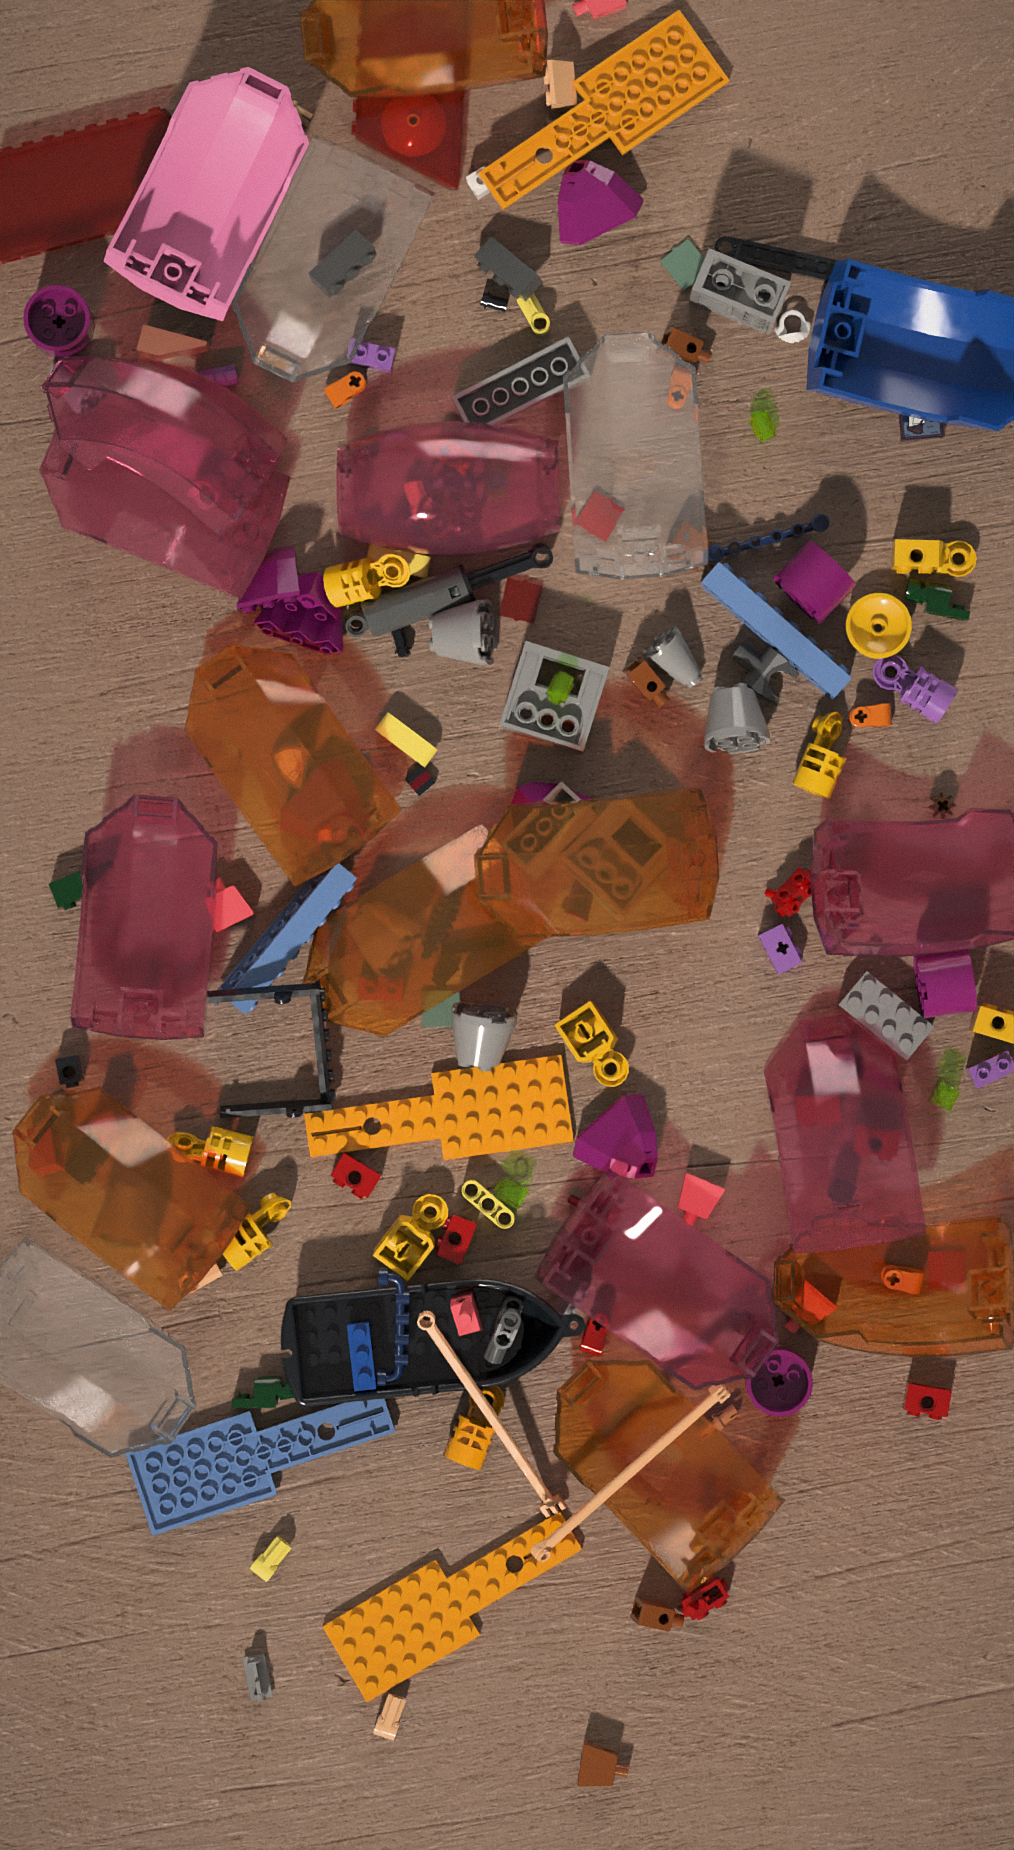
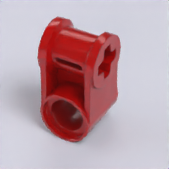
[579,1313,609,1357]

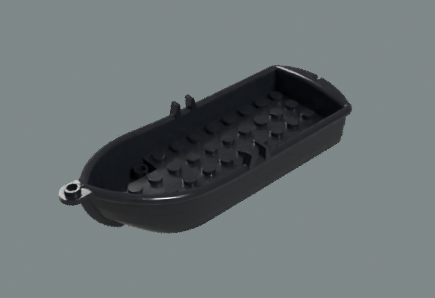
[281,1278,585,1407]

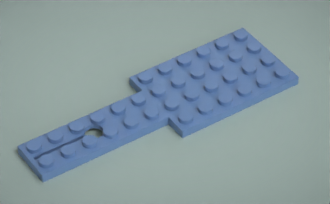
[125,1398,396,1536]

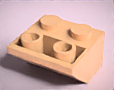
[543,60,578,112]

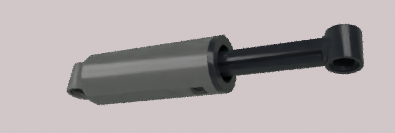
[345,543,553,638]

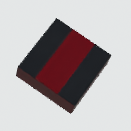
[405,766,436,796]

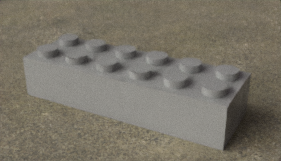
[451,336,589,439]

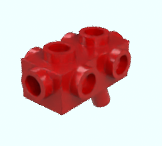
[765,866,818,917]
[679,1576,730,1621]

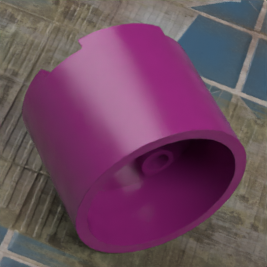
[23,285,95,358]
[772,540,857,624]
[913,946,977,1019]
[744,1345,813,1416]

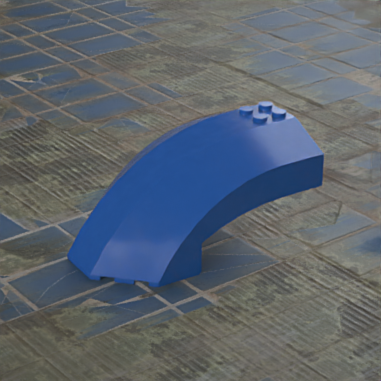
[806,259,1014,431]

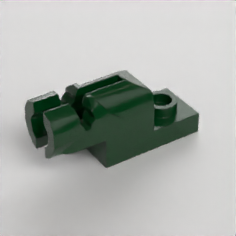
[905,578,970,622]
[232,1376,294,1408]

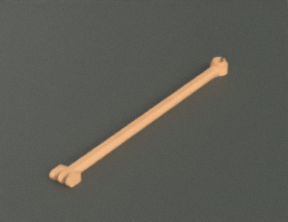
[417,1311,566,1518]
[531,1381,731,1562]

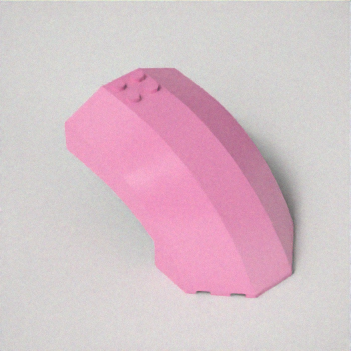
[103,67,310,321]

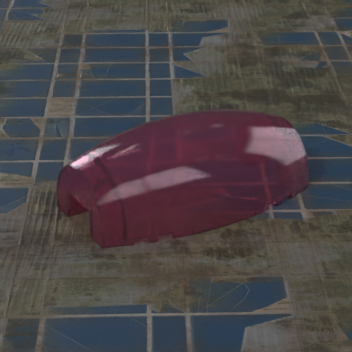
[337,421,560,555]

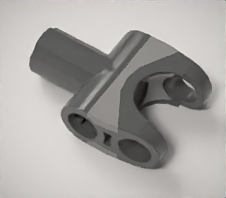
[731,642,799,704]
[483,1295,523,1364]

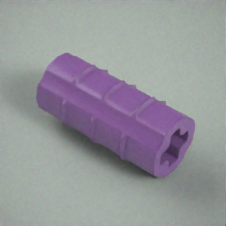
[192,364,238,391]

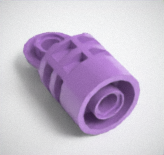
[873,655,958,724]

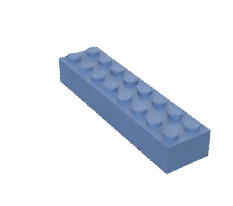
[700,562,852,700]
[217,854,357,1015]

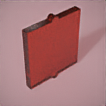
[499,578,542,623]

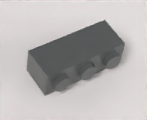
[308,229,377,299]
[474,236,543,302]

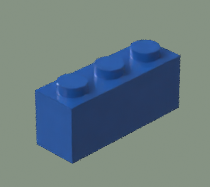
[347,1321,376,1391]

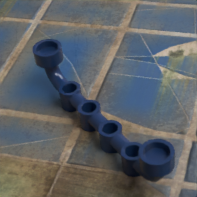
[706,514,830,563]
[377,1268,409,1387]

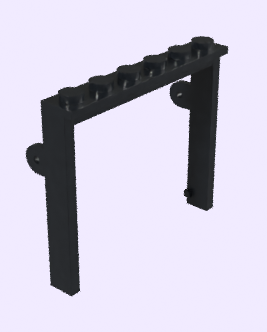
[207,980,336,1119]

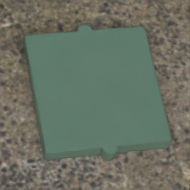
[660,239,704,291]
[420,990,460,1027]

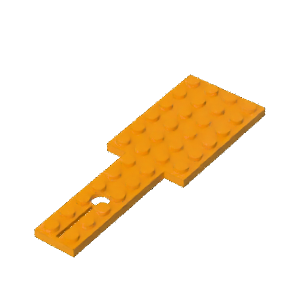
[478,10,730,210]
[304,1055,574,1160]
[322,1511,582,1702]

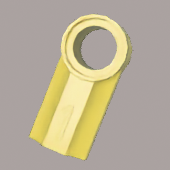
[516,293,551,336]
[249,1536,292,1582]

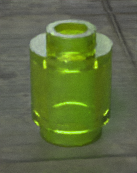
[748,409,776,443]
[545,671,575,705]

